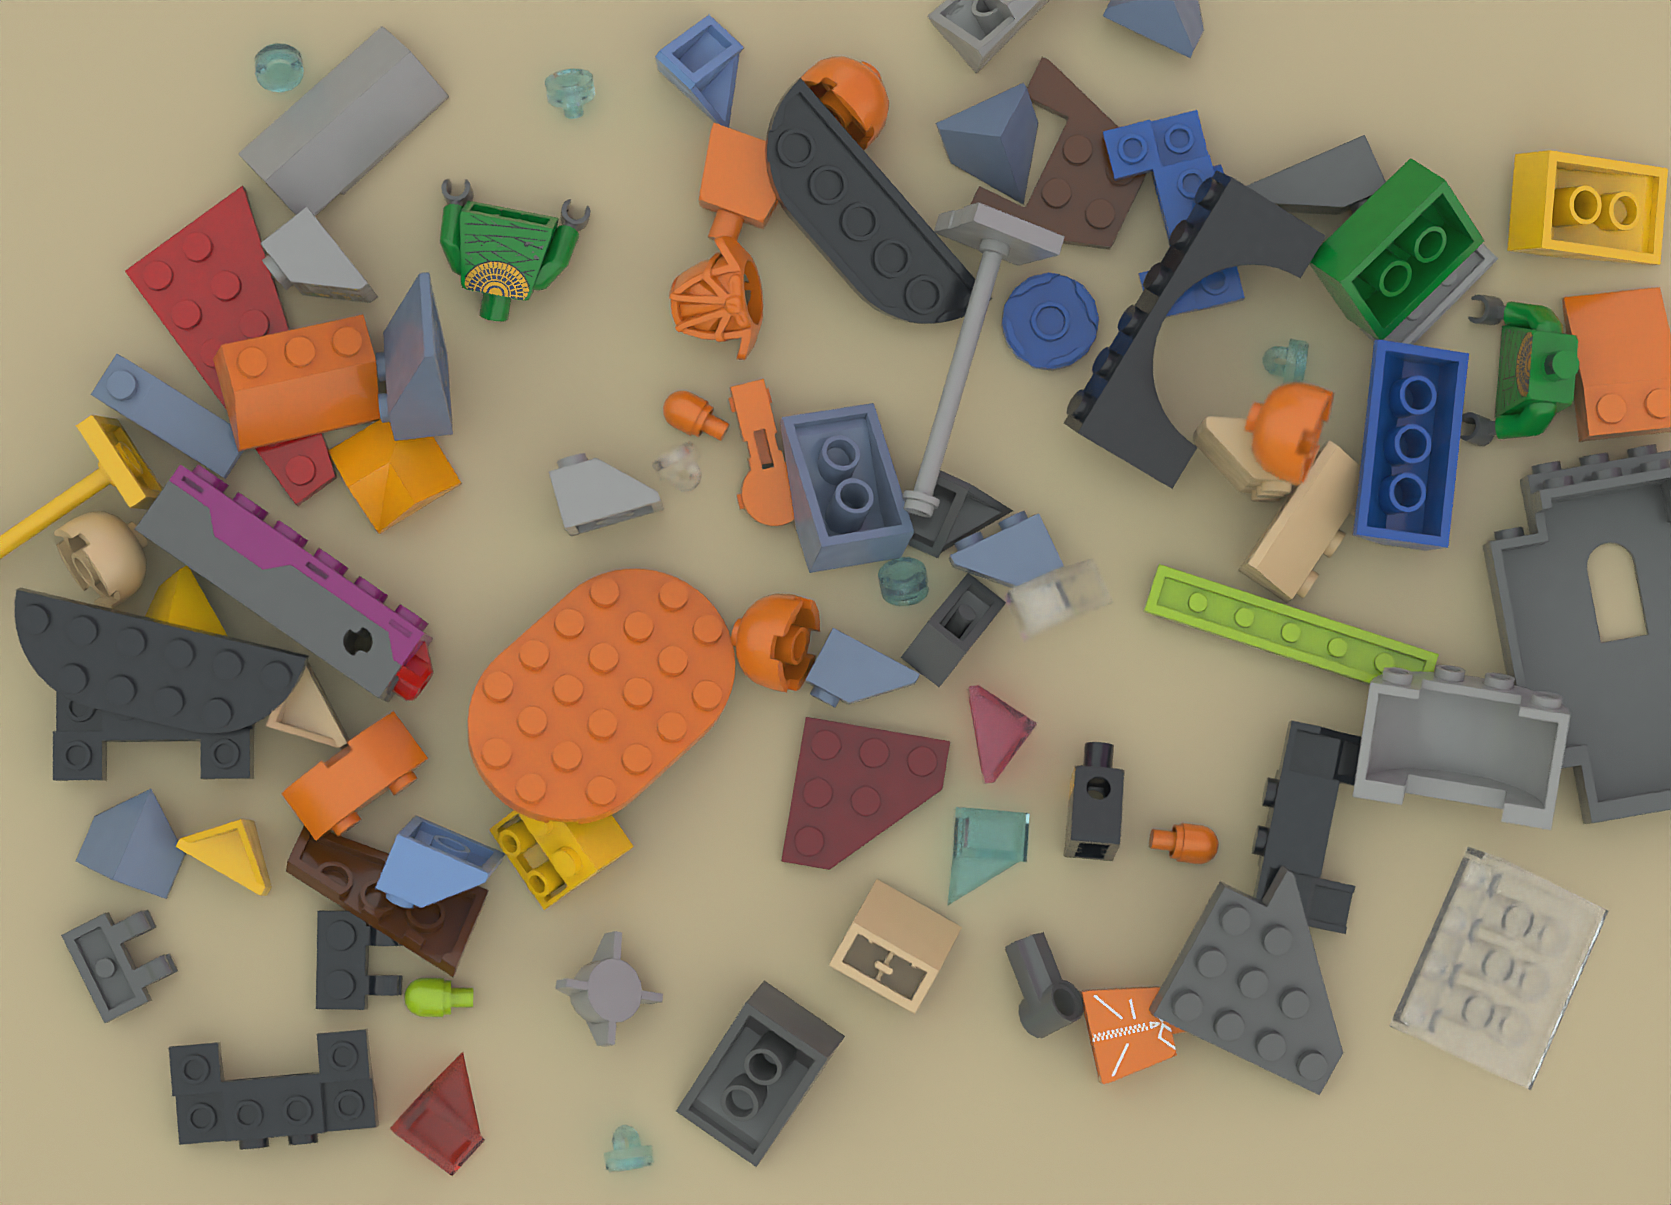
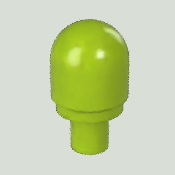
[404,978,473,1017]

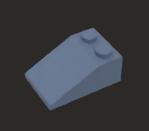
[376,272,453,441]
[780,403,914,573]

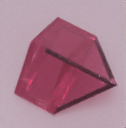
[967,685,1037,785]

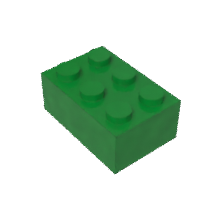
[1309,158,1485,340]

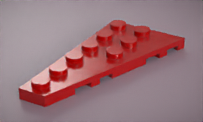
[125,185,337,506]

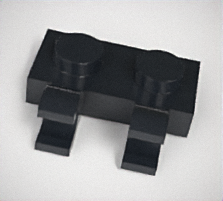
[316,911,402,1010]

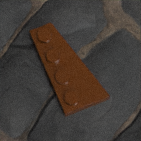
[286,825,489,978]

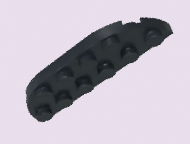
[765,78,992,324]
[14,587,309,734]

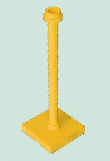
[0,415,163,559]

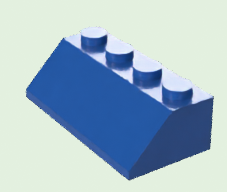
[1353,339,1469,551]

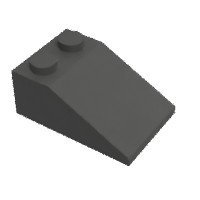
[676,980,845,1167]

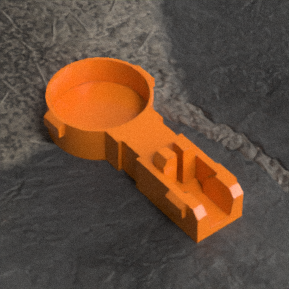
[728,379,794,526]

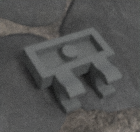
[61,910,178,1023]

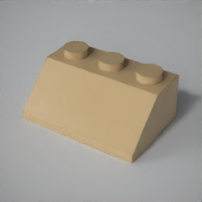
[1193,417,1302,503]
[1238,440,1360,603]

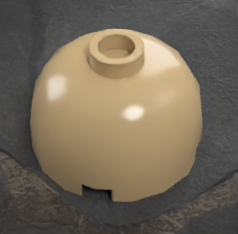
[54,511,148,609]

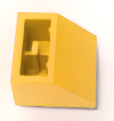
[489,810,634,910]

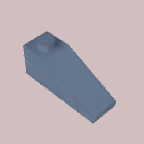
[91,354,243,479]

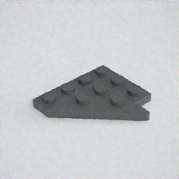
[1149,865,1343,1095]

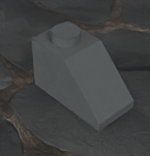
[901,573,1006,687]

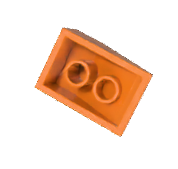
[1562,287,1671,442]

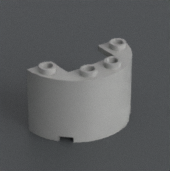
[1353,665,1570,830]

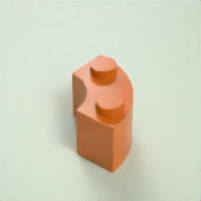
[281,711,428,841]

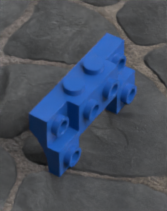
[1103,110,1245,318]

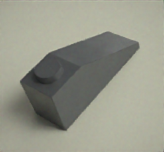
[1247,135,1386,215]

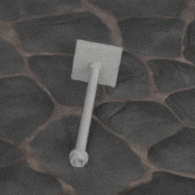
[902,202,1064,517]

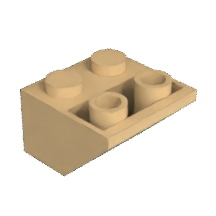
[829,879,962,1014]

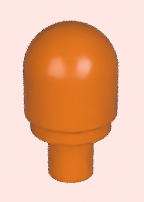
[663,391,730,441]
[1149,823,1219,864]

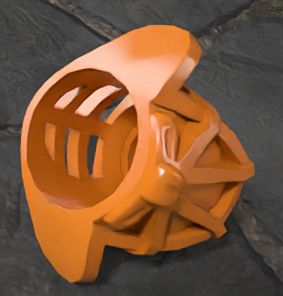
[669,235,763,360]

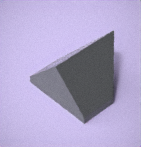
[908,470,1013,558]

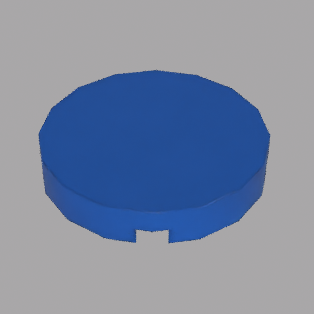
[1001,273,1099,371]

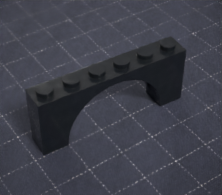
[1064,170,1326,489]

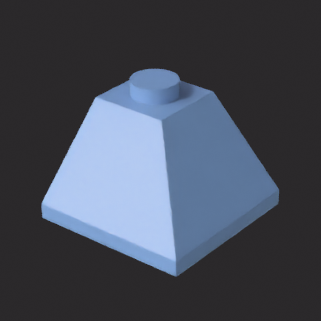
[376,815,505,908]

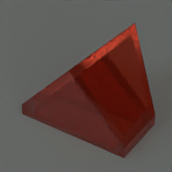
[390,1052,485,1176]

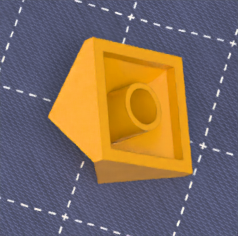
[328,419,462,534]

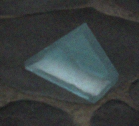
[948,807,1030,905]

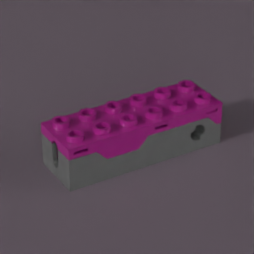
[135,464,433,702]

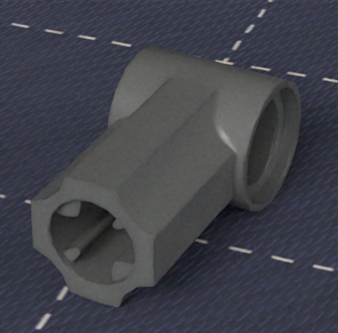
[1005,932,1084,1038]

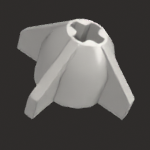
[556,931,663,1047]

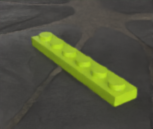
[1143,564,1439,685]

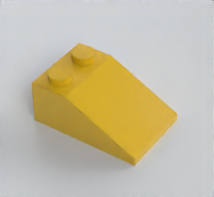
[1507,150,1668,265]

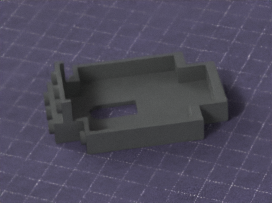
[1483,444,1671,824]

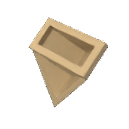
[266,661,350,749]

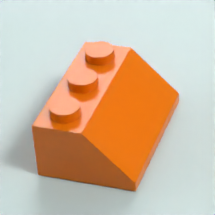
[213,314,380,452]

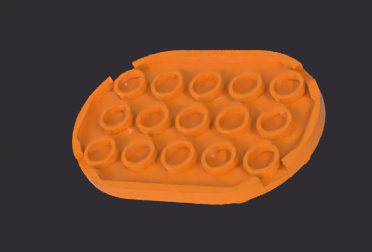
[467,569,735,824]

